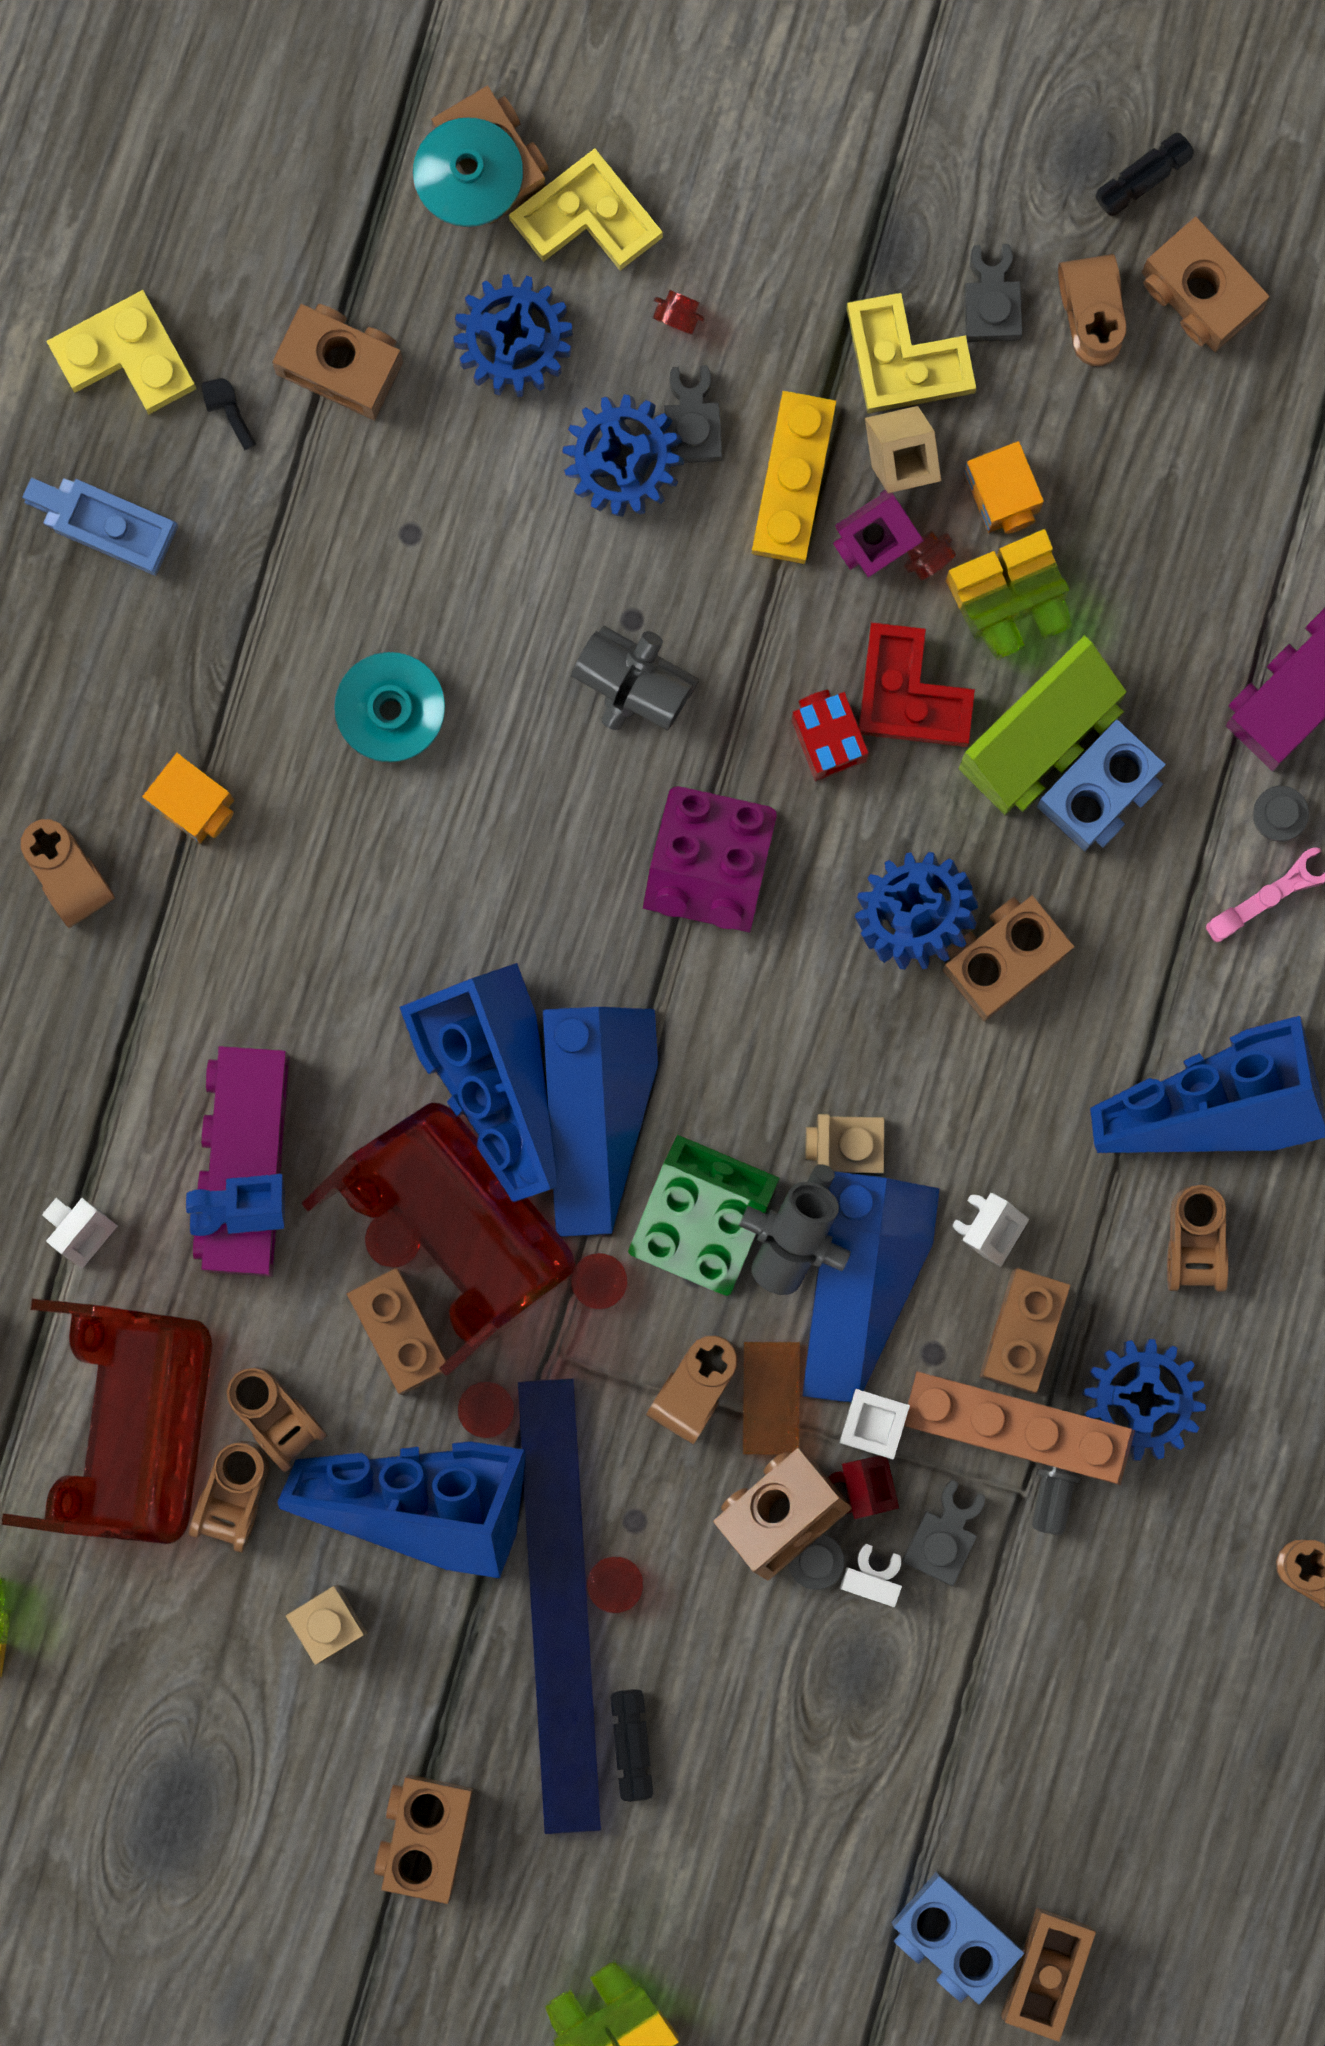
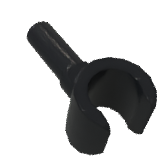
[201,378,256,451]

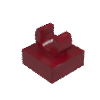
[828,1455,899,1519]

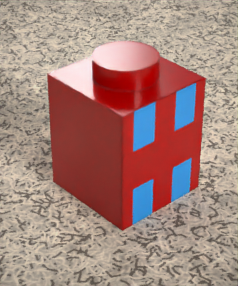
[791,690,869,781]

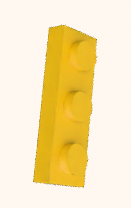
[751,391,836,564]

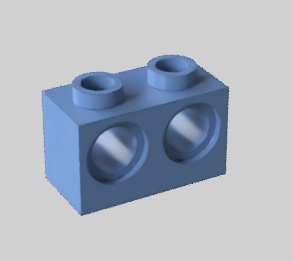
[1037,719,1166,852]
[891,1872,1024,2004]

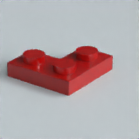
[859,622,975,747]

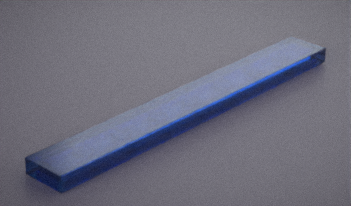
[518,1378,601,1834]

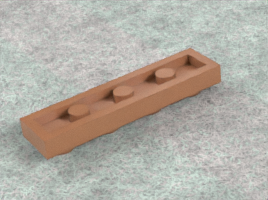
[904,1371,1135,1485]

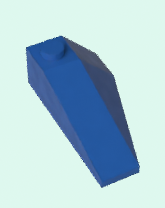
[399,963,558,1202]
[543,1007,658,1237]
[1090,1016,1325,1153]
[802,1171,940,1403]
[278,1441,526,1578]

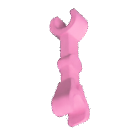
[1206,848,1325,942]

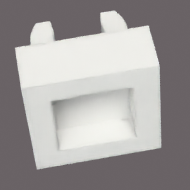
[953,1193,1029,1267]
[42,1198,118,1269]
[839,1389,910,1460]
[839,1544,902,1607]

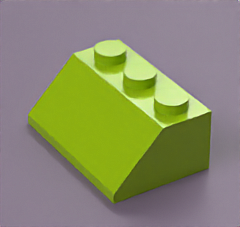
[958,635,1127,815]

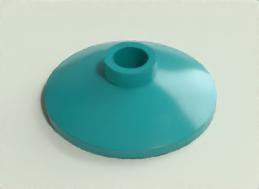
[413,118,523,227]
[334,652,445,763]

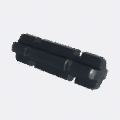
[1096,132,1194,216]
[610,1689,653,1802]

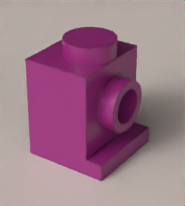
[833,490,924,577]

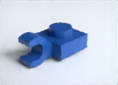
[186,1174,285,1236]

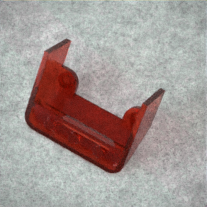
[301,1103,575,1376]
[1,1299,212,1544]

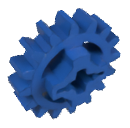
[453,274,573,397]
[562,394,684,517]
[855,852,979,970]
[1082,1339,1206,1461]

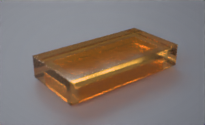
[743,1342,800,1455]

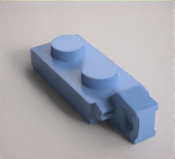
[22,477,178,576]

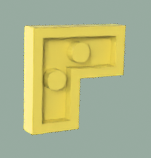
[509,148,663,271]
[46,290,196,415]
[847,293,976,414]

